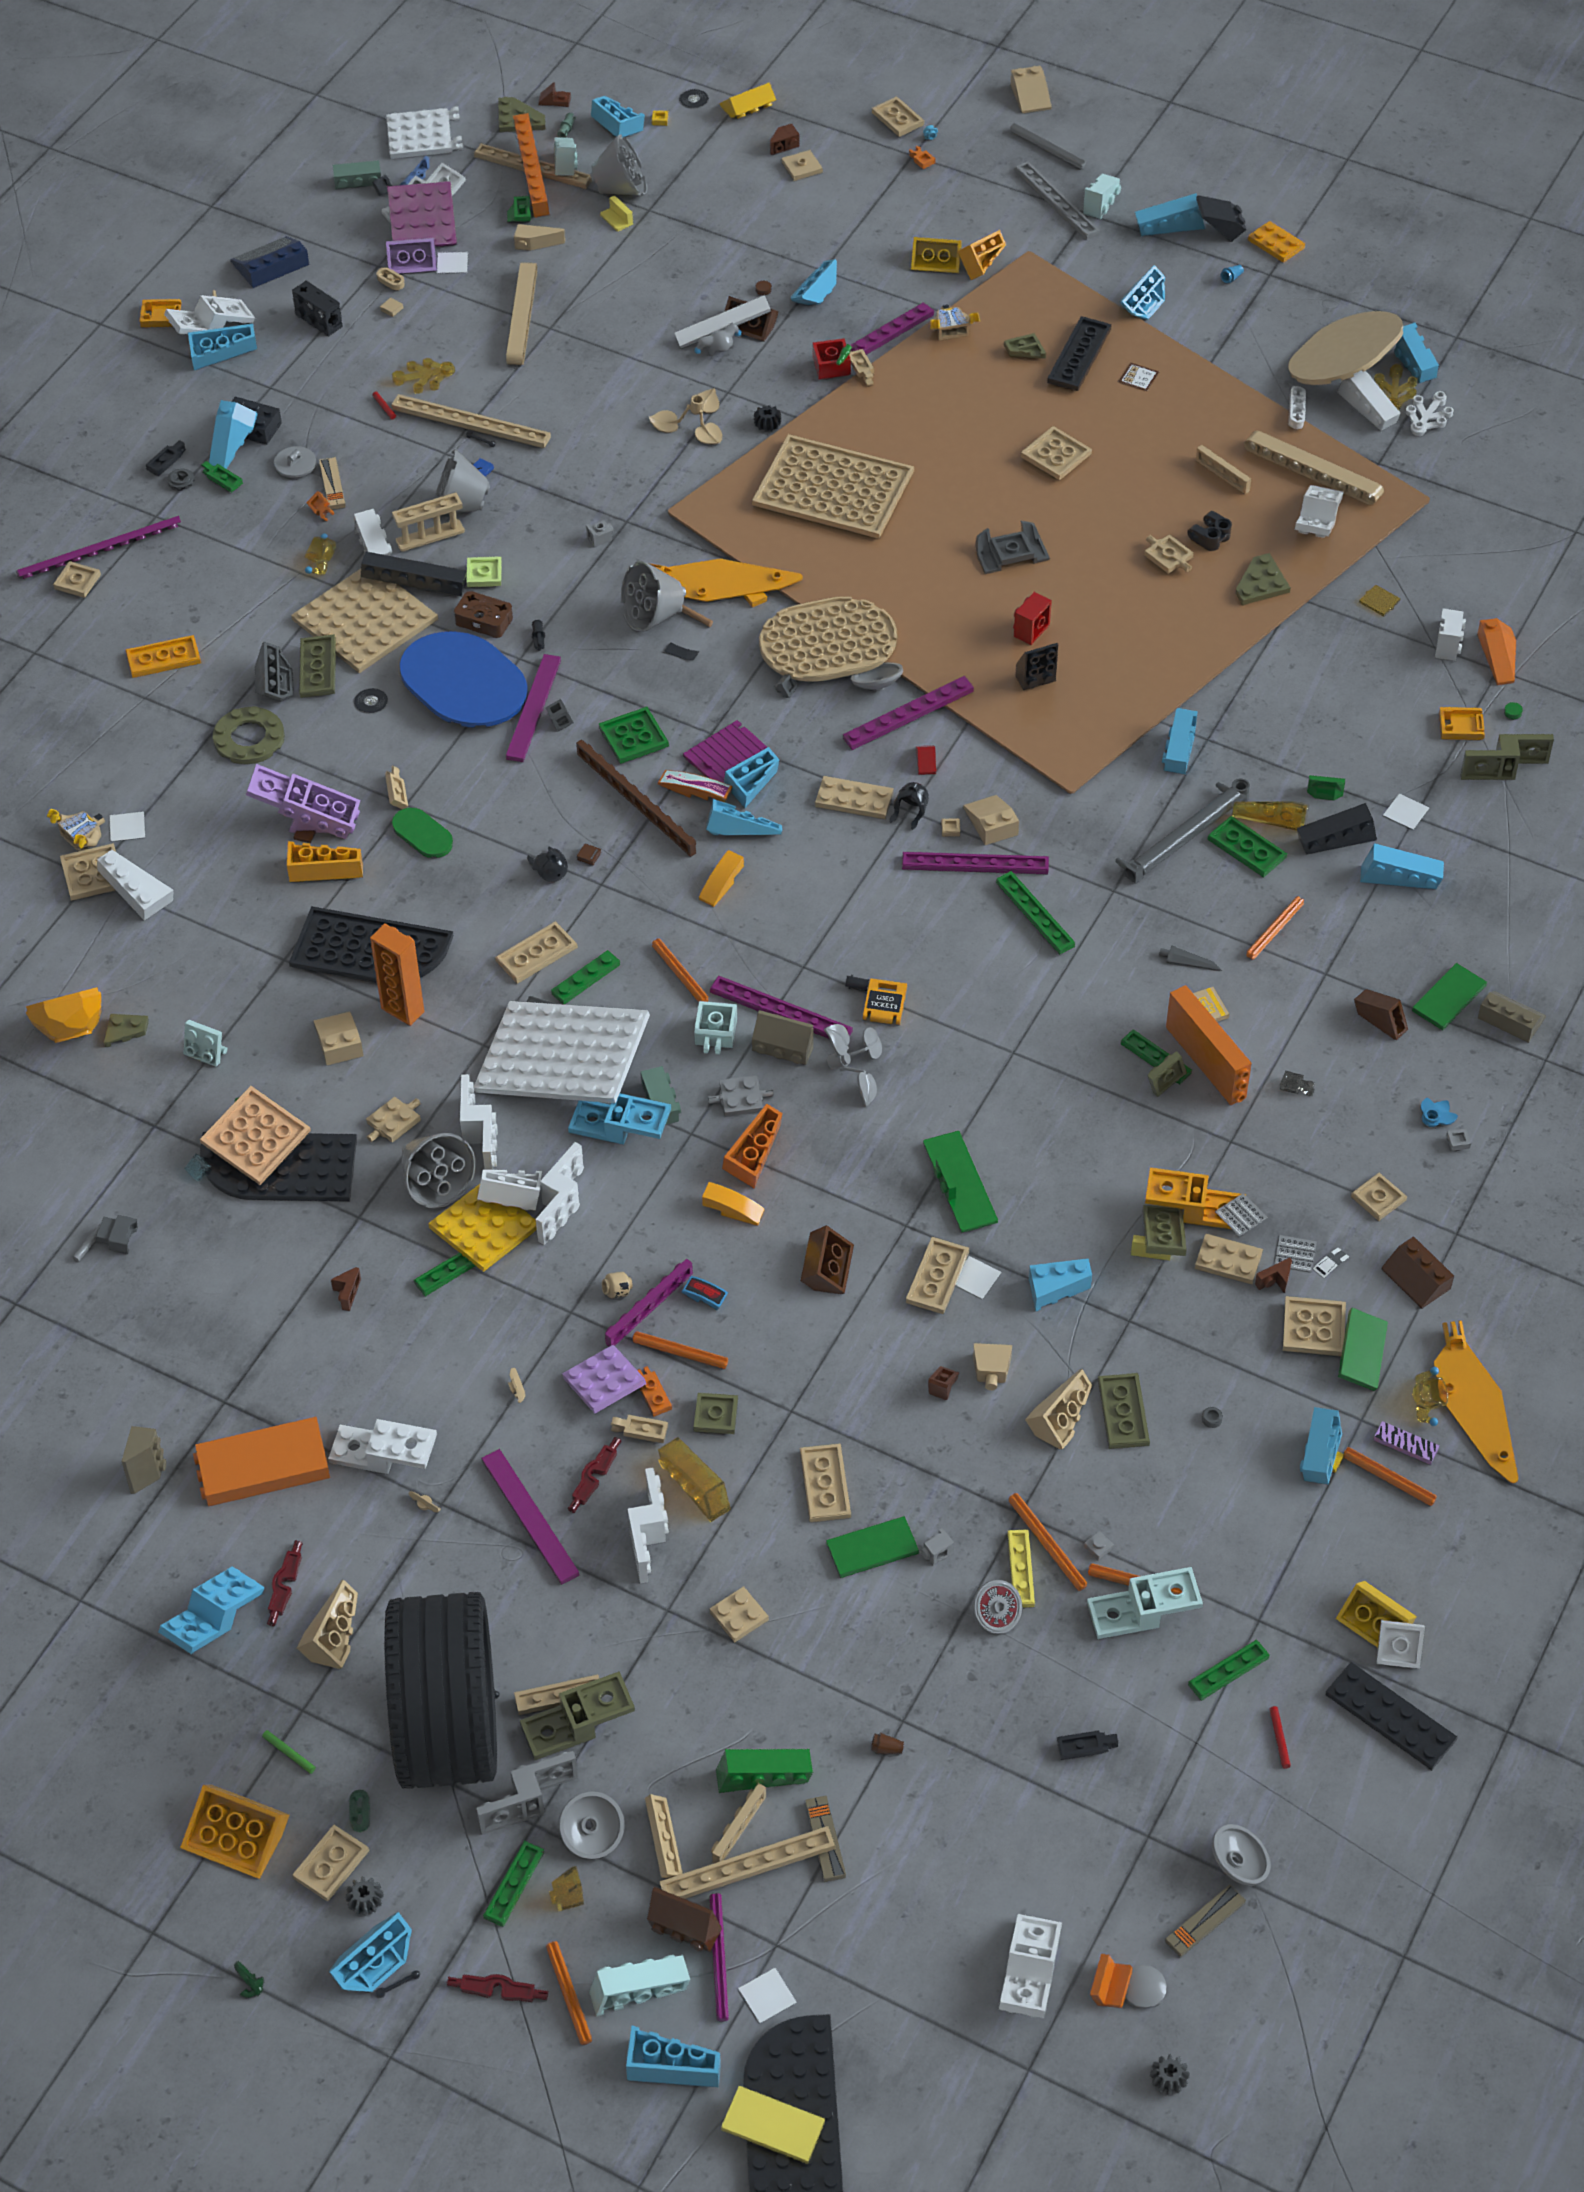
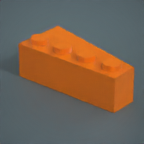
[722,1104,783,1188]

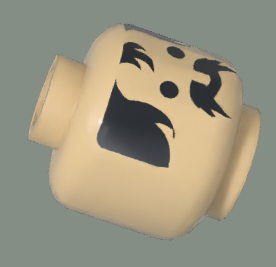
[602,1272,633,1299]

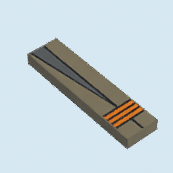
[805,1795,846,1882]
[1165,1885,1246,1958]

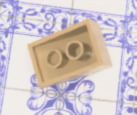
[1010,66,1052,113]
[963,795,1019,845]
[313,1012,364,1065]

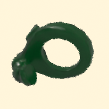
[234,1961,264,1998]

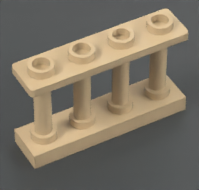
[392,493,465,552]

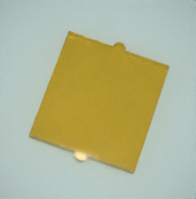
[1359,585,1401,617]

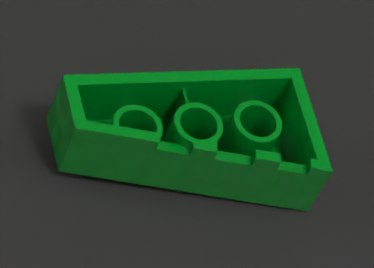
[716,1749,813,1793]

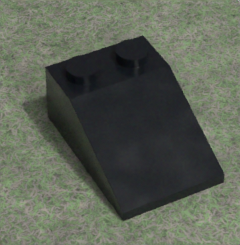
[1196,195,1246,241]

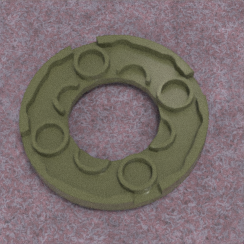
[213,706,285,764]

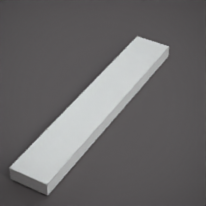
[675,295,771,348]

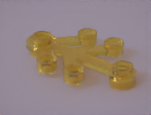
[392,358,455,393]
[1374,364,1418,411]

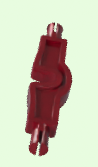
[567,1437,621,1513]
[267,1540,303,1626]
[447,1974,549,2002]

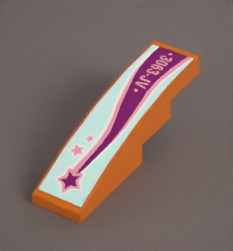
[658,770,733,802]

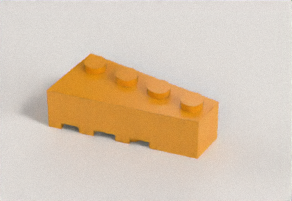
[287,841,363,882]

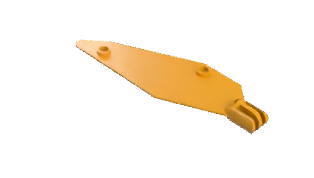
[649,559,803,602]
[1434,1320,1518,1483]

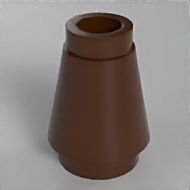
[871,1732,904,1754]

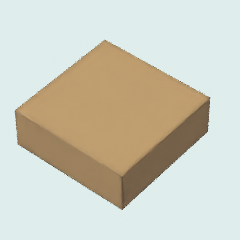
[380,298,403,317]
[941,818,960,837]

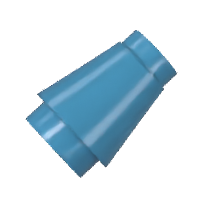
[1220,265,1244,283]

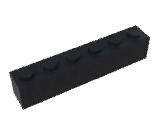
[361,551,467,597]

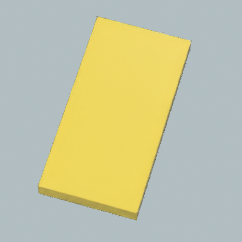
[721,2086,825,2164]

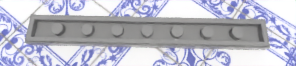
[1015,161,1100,240]

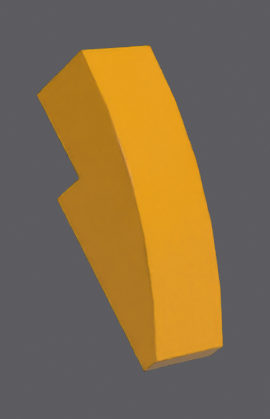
[699,850,744,907]
[702,1182,765,1226]

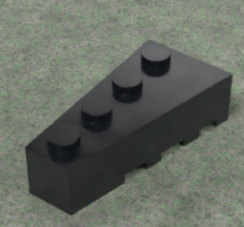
[1297,803,1377,855]

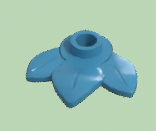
[1421,1098,1458,1127]

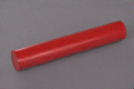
[372,391,396,419]

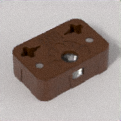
[454,591,513,638]

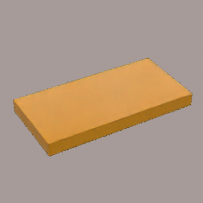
[125,635,201,678]

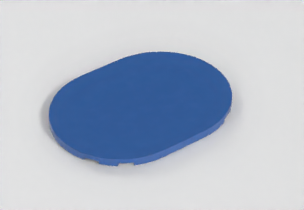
[400,631,527,728]

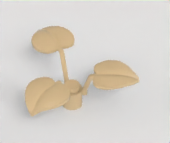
[649,388,722,444]

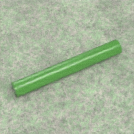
[262,1730,316,1774]

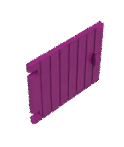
[683,720,774,783]

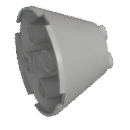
[590,134,647,196]
[436,449,490,514]
[621,561,686,631]
[401,1133,476,1208]

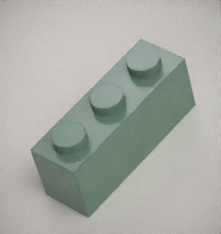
[333,160,381,189]
[640,1066,681,1125]

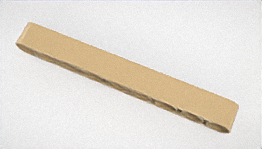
[506,263,537,365]
[1244,431,1384,505]

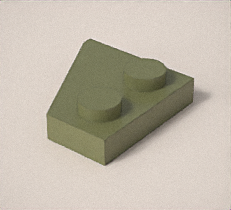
[1004,333,1046,359]
[104,1014,149,1047]

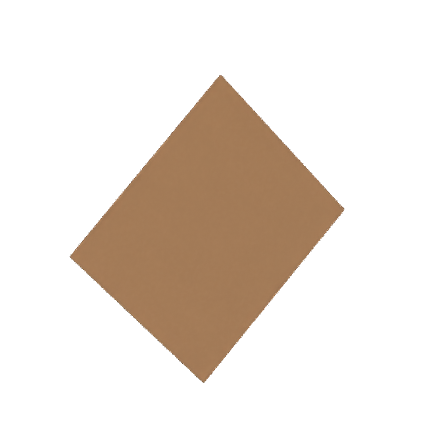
[668,251,1430,794]

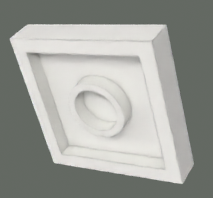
[1376,1620,1425,1669]

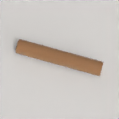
[681,605,713,627]

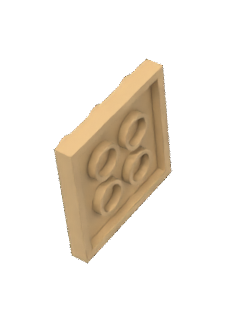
[1021,426,1092,480]
[60,843,116,901]
[1283,1296,1346,1356]

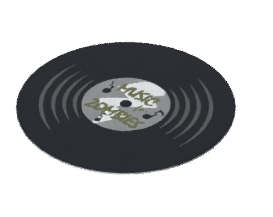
[680,89,709,108]
[354,688,388,713]

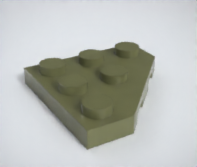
[498,97,546,132]
[1235,553,1291,605]

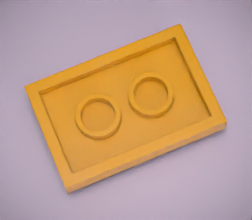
[1248,221,1305,263]

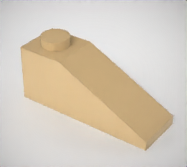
[514,224,565,251]

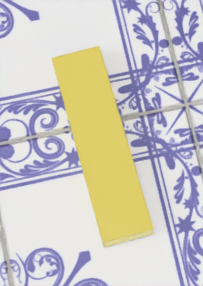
[1007,1530,1035,1607]

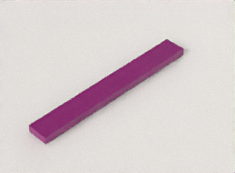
[506,654,561,763]
[902,852,1049,874]
[710,975,853,1039]
[482,1449,580,1585]

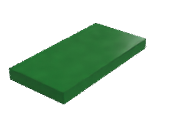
[1207,816,1287,878]
[1412,963,1487,1031]
[1338,1308,1388,1391]
[826,1516,919,1578]

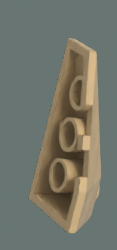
[1025,1369,1092,1449]
[297,1580,358,1669]

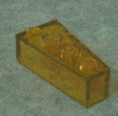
[658,1437,731,1522]

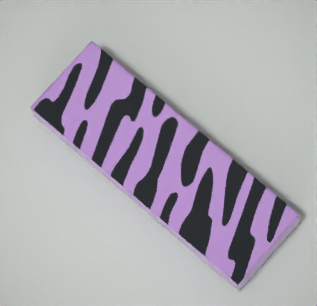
[1373,1421,1439,1465]

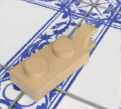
[849,349,874,386]
[385,766,408,809]
[611,1415,668,1443]

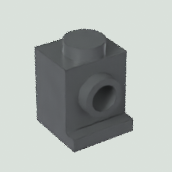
[545,699,574,731]

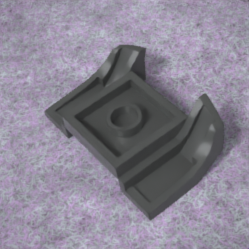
[975,521,1050,574]

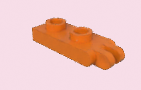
[637,1366,672,1417]

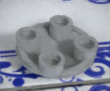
[1125,1965,1167,2008]

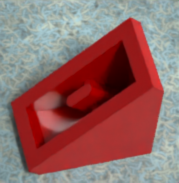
[916,745,936,775]

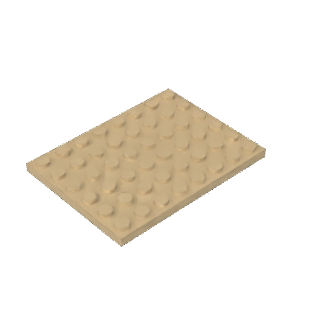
[752,434,914,539]

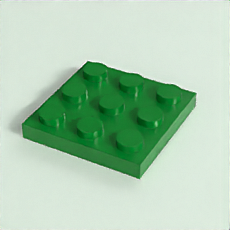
[599,707,669,764]

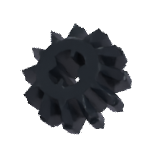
[754,405,781,432]

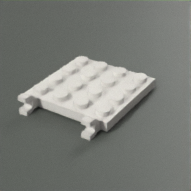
[387,106,463,159]

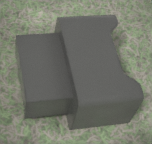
[96,1215,138,1254]

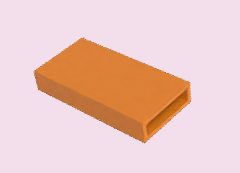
[1166,985,1252,1105]
[193,1417,330,1507]

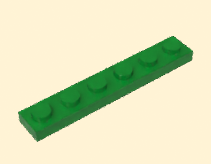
[996,871,1075,955]

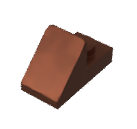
[538,82,571,107]
[1255,1258,1292,1293]
[331,1267,361,1311]
[928,1366,959,1400]

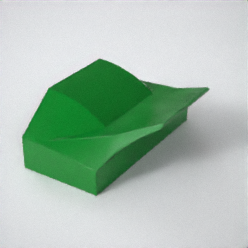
[507,196,531,222]
[1307,775,1345,801]

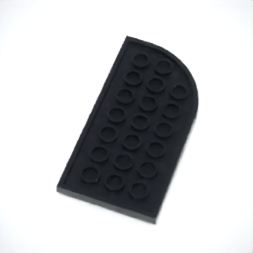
[289,906,454,983]
[200,1132,357,1202]
[743,2014,843,2192]

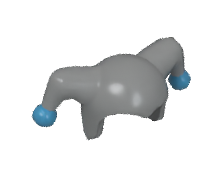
[694,323,741,356]

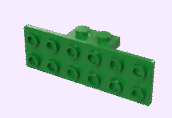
[923,1131,998,1233]

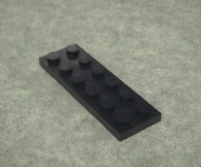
[1047,316,1112,391]
[1325,1662,1458,1770]

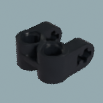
[1187,511,1232,551]

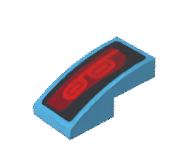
[681,1276,728,1310]

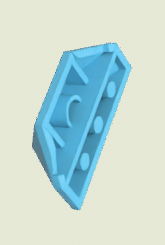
[791,259,837,305]
[1120,265,1165,320]
[329,1912,412,1992]

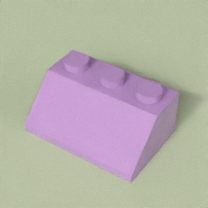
[386,238,437,274]

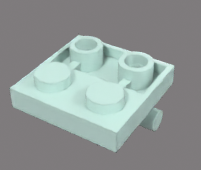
[183,1020,227,1066]

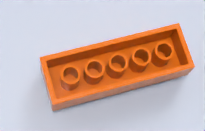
[370,924,425,1026]

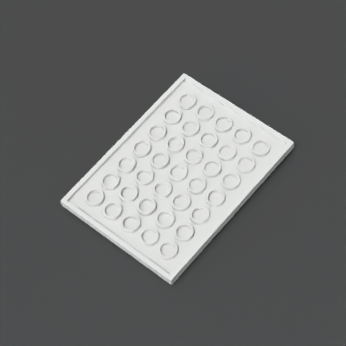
[474,1001,650,1103]

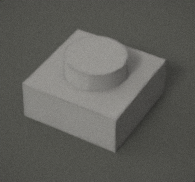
[1446,1128,1471,1151]
[1084,1531,1114,1561]

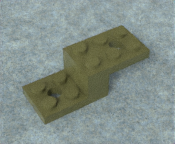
[1460,734,1554,780]
[520,1671,635,1760]

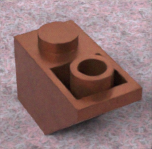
[770,124,800,155]

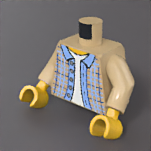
[930,305,980,340]
[47,809,105,852]

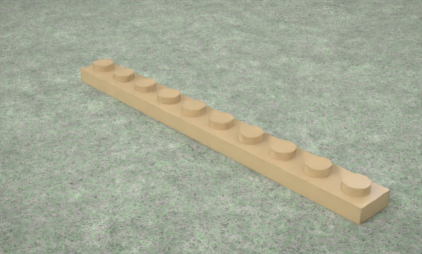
[392,394,551,448]

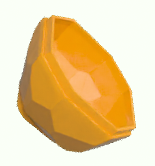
[26,987,101,1043]

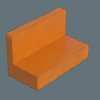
[1090,1954,1133,2008]

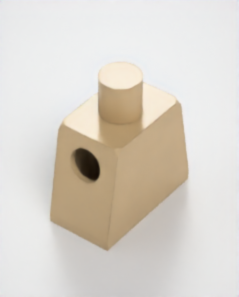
[973,1343,1012,1390]

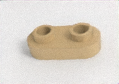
[377,268,405,290]

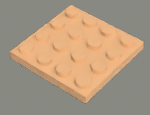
[200,1086,311,1185]

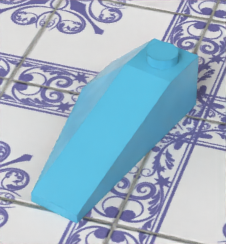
[706,799,782,835]

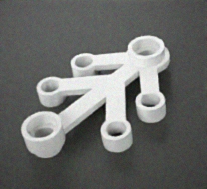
[1406,391,1454,436]

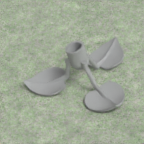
[824,1024,882,1107]

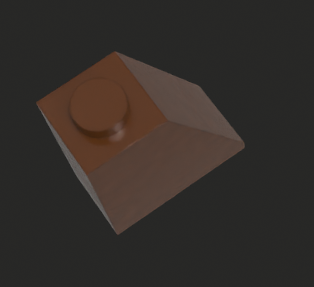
[1354,989,1408,1040]

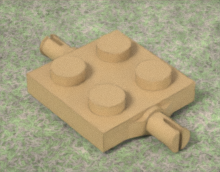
[1144,535,1193,574]
[366,1097,421,1143]

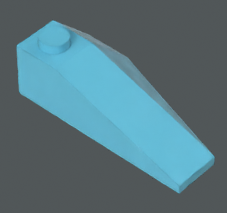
[209,400,257,469]

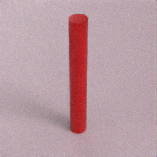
[1269,1706,1291,1769]

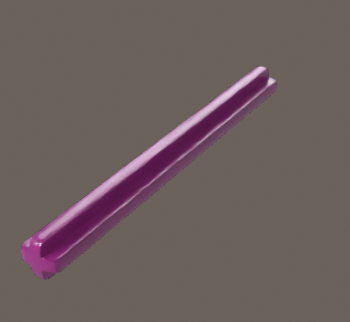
[709,1893,729,2022]

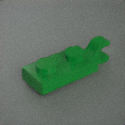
[201,461,243,493]

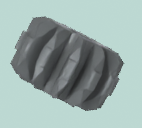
[345,1876,384,1916]
[1150,2054,1190,2096]

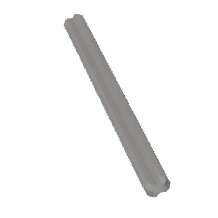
[1010,123,1086,169]

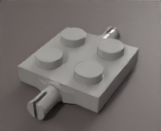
[708,1075,774,1116]

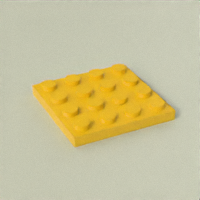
[428,1184,537,1272]

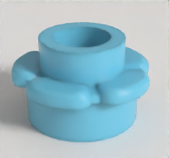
[923,125,938,140]

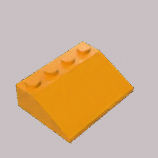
[180,1785,289,1879]

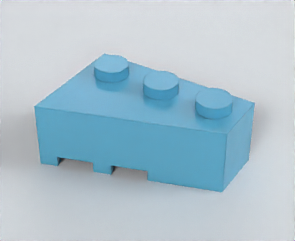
[1029,1258,1092,1312]

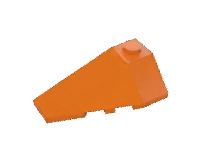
[1477,618,1516,685]

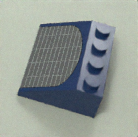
[230,236,309,288]

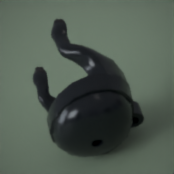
[889,782,929,830]
[527,847,568,882]

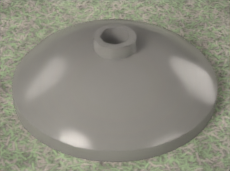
[851,662,903,691]
[559,1791,624,1859]
[1212,1824,1270,1886]

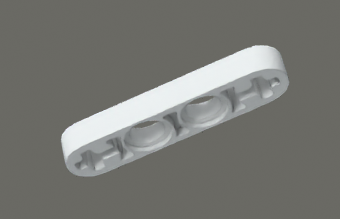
[1288,386,1306,429]

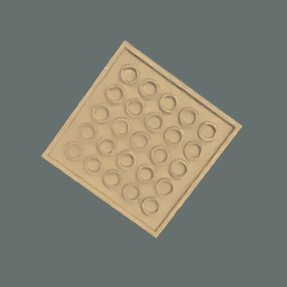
[291,569,438,673]

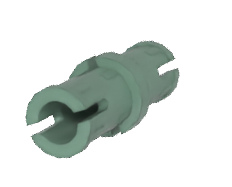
[557,113,576,138]

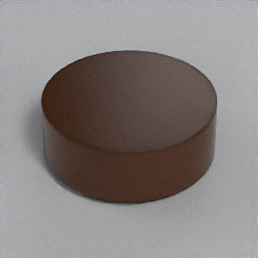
[756,281,772,296]

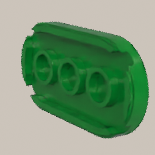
[392,808,453,858]

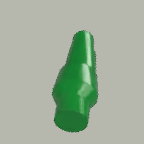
[836,344,852,365]

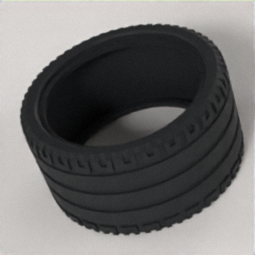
[384,1592,497,1789]

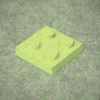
[467,557,502,587]

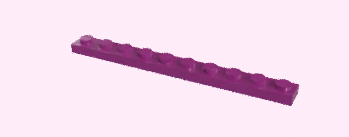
[16,516,181,579]

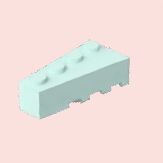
[589,1955,690,2016]

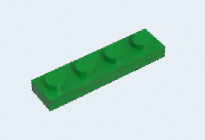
[551,950,620,1005]

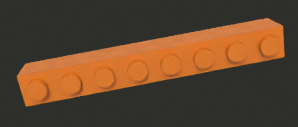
[513,113,550,218]

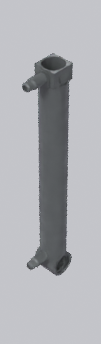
[1115,778,1250,884]

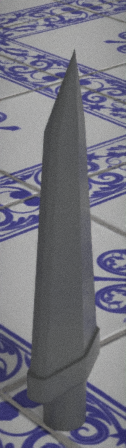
[1159,945,1222,971]

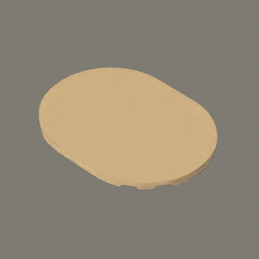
[1288,311,1403,385]
[759,597,897,682]

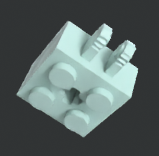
[694,1001,737,1055]

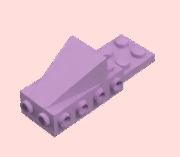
[246,764,360,839]

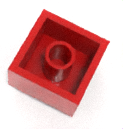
[812,338,851,379]
[1013,592,1052,645]

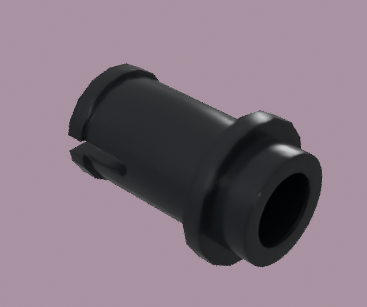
[845,974,870,991]

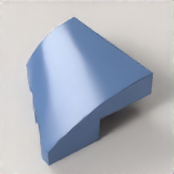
[400,156,429,185]

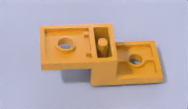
[1145,1167,1246,1229]

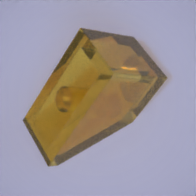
[549,1866,584,1912]

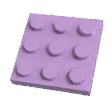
[562,1345,646,1413]

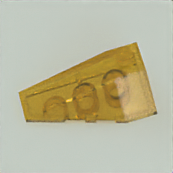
[1232,801,1309,831]

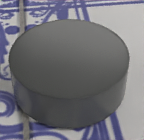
[1202,1407,1223,1428]

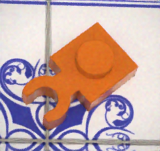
[909,146,935,169]
[306,491,334,521]

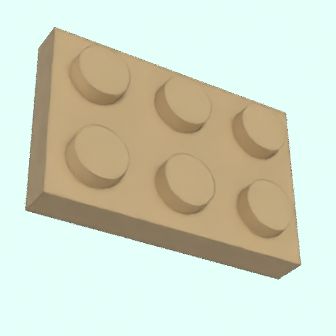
[872,96,924,137]
[1195,1234,1263,1284]
[292,1825,369,1902]

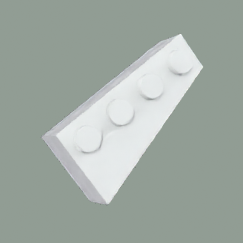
[1337,370,1401,431]
[97,850,173,921]

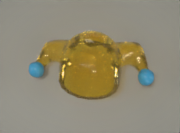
[304,534,336,575]
[1412,1366,1448,1426]

